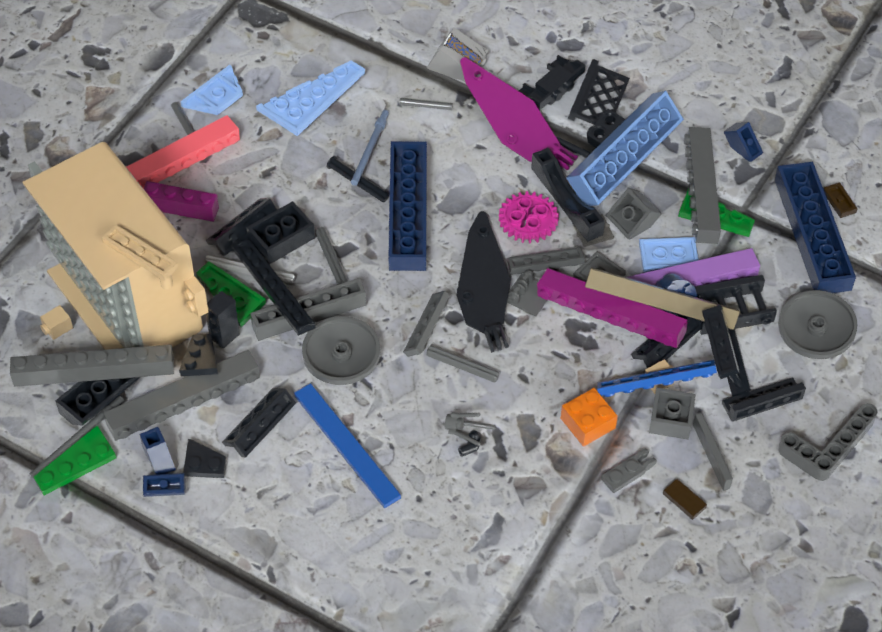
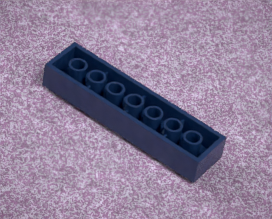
[388,141,427,271]
[775,161,856,293]

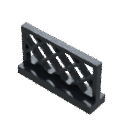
[568,59,630,125]

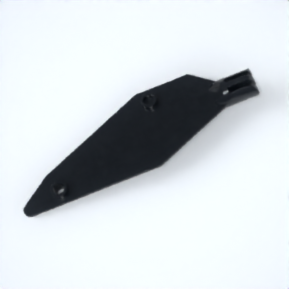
[456,211,511,353]

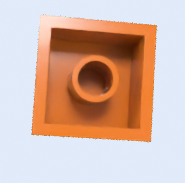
[560,388,618,447]

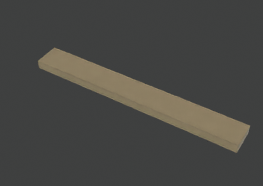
[585,268,740,330]

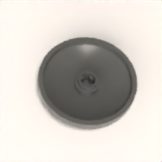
[779,290,858,359]
[302,316,380,385]

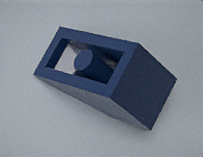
[724,122,763,162]

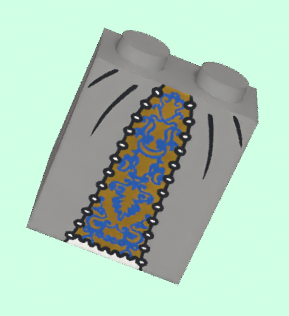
[427,27,488,82]

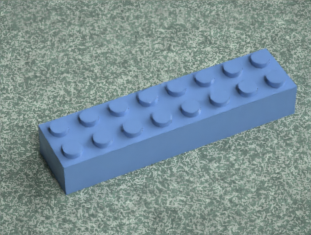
[566,91,684,206]

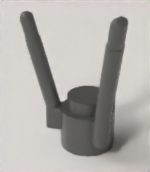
[445,412,495,446]

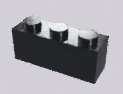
[206,291,240,349]

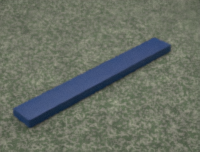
[294,383,401,509]

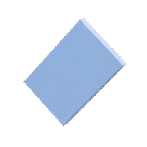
[639,237,699,273]

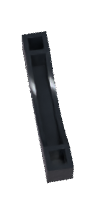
[531,148,605,242]

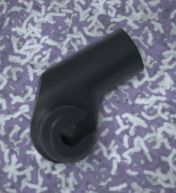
[458,430,481,457]

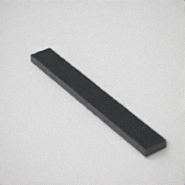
[232,238,316,336]

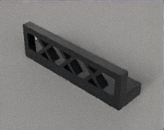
[206,198,277,256]
[631,315,702,368]
[722,377,806,422]
[222,388,296,458]

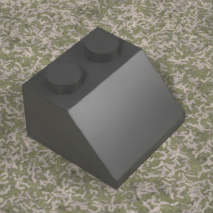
[605,188,661,240]

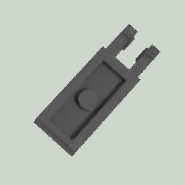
[601,448,657,493]

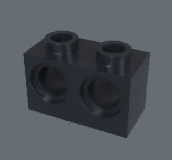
[587,109,625,148]

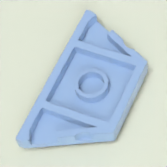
[181,65,243,115]

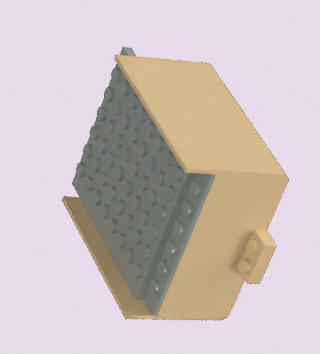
[23,142,208,350]

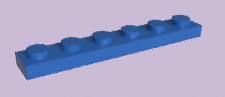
[597,360,717,397]

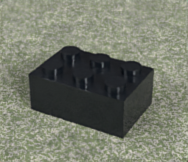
[246,201,315,265]

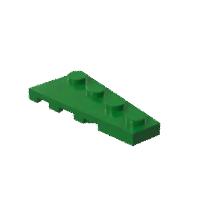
[678,188,755,237]
[196,261,266,327]
[34,425,117,496]

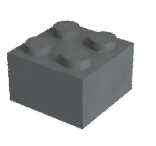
[649,387,696,440]

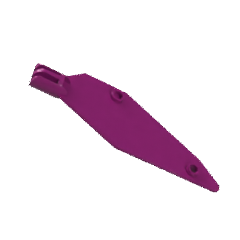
[460,57,578,171]

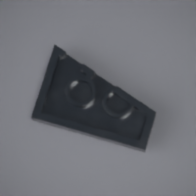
[179,334,218,377]

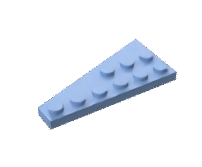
[256,60,365,136]

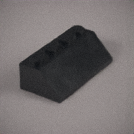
[55,377,140,426]

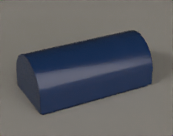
[143,473,186,497]

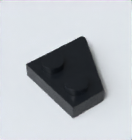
[183,439,227,478]

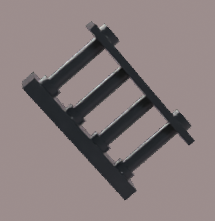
[695,275,777,335]
[702,305,751,397]

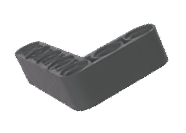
[778,403,878,481]

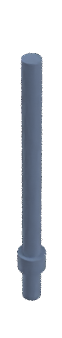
[351,110,389,186]

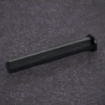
[326,156,389,203]

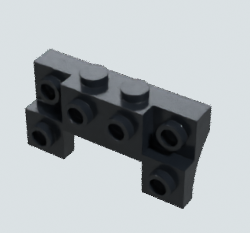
[519,55,586,111]

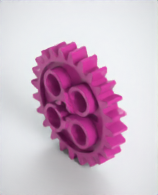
[499,191,559,243]

